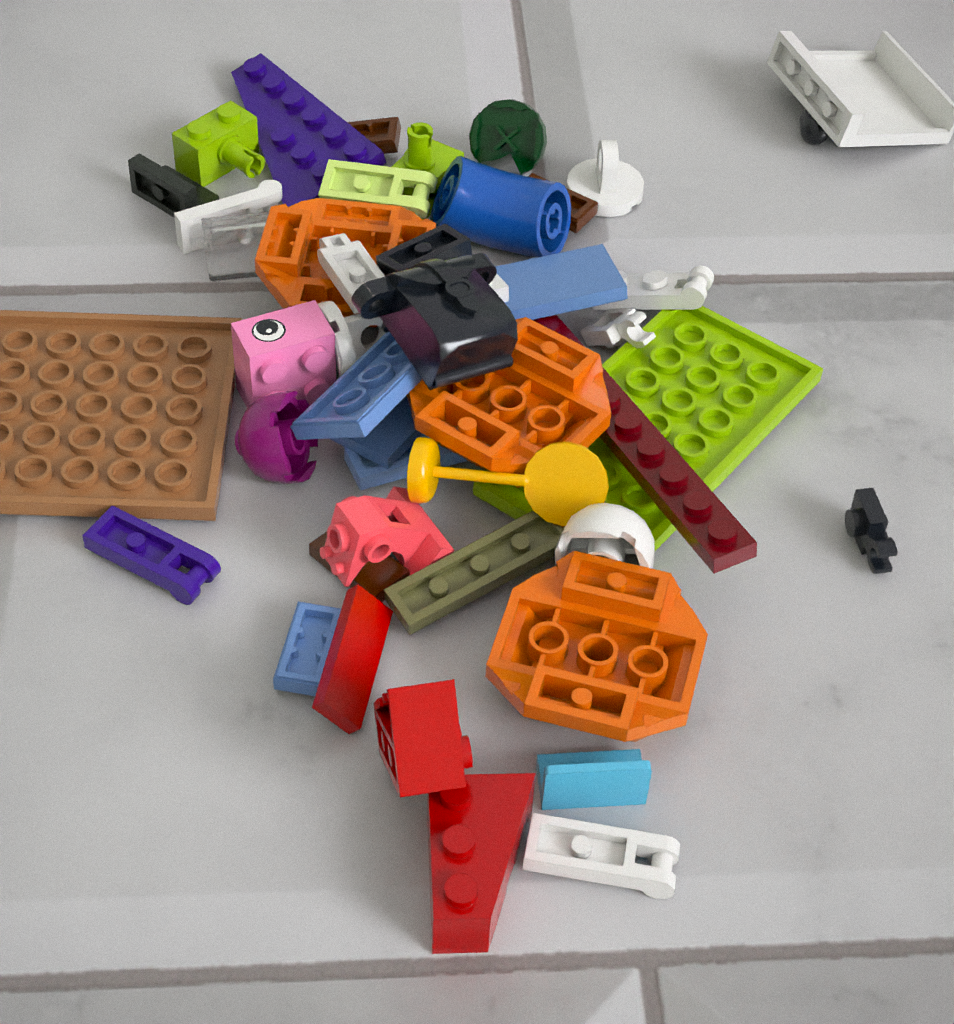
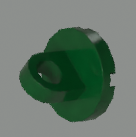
[469,99,547,175]

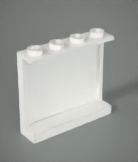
[767,31,954,147]

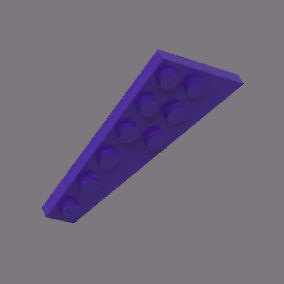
[231,53,387,207]

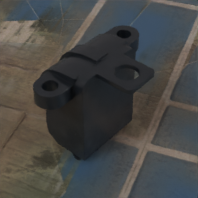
[351,253,518,390]

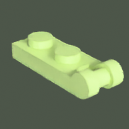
[318,159,437,219]

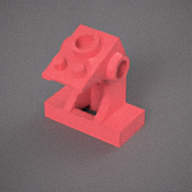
[320,486,455,587]

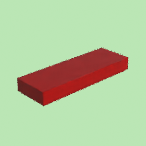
[312,584,393,734]

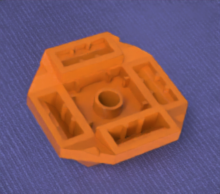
[255,198,436,327]

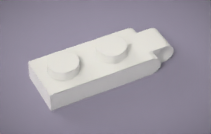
[317,233,384,314]

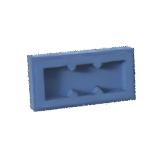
[273,601,341,696]

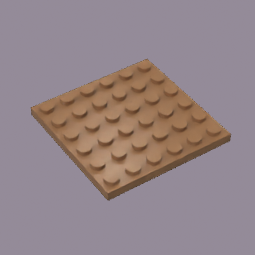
[0,310,242,521]

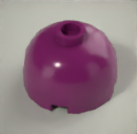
[235,391,318,484]

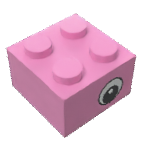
[231,300,336,408]

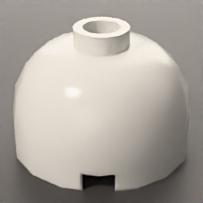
[554,503,655,568]

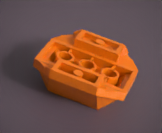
[407,317,611,488]
[485,551,708,742]

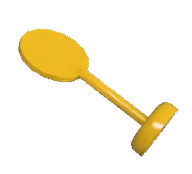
[407,437,609,526]

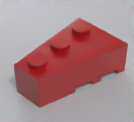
[373,679,473,797]
[427,773,536,954]

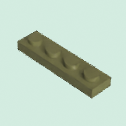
[384,511,565,635]

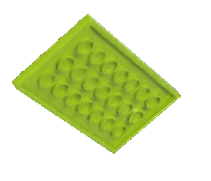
[473,306,823,551]

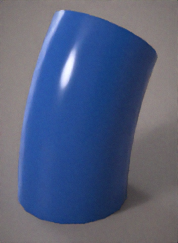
[430,156,571,258]

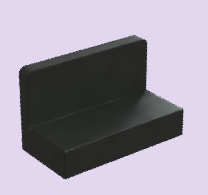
[128,153,219,218]

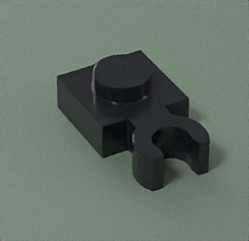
[845,488,898,574]

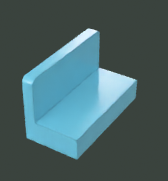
[536,749,652,810]

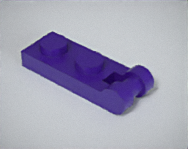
[82,505,221,605]

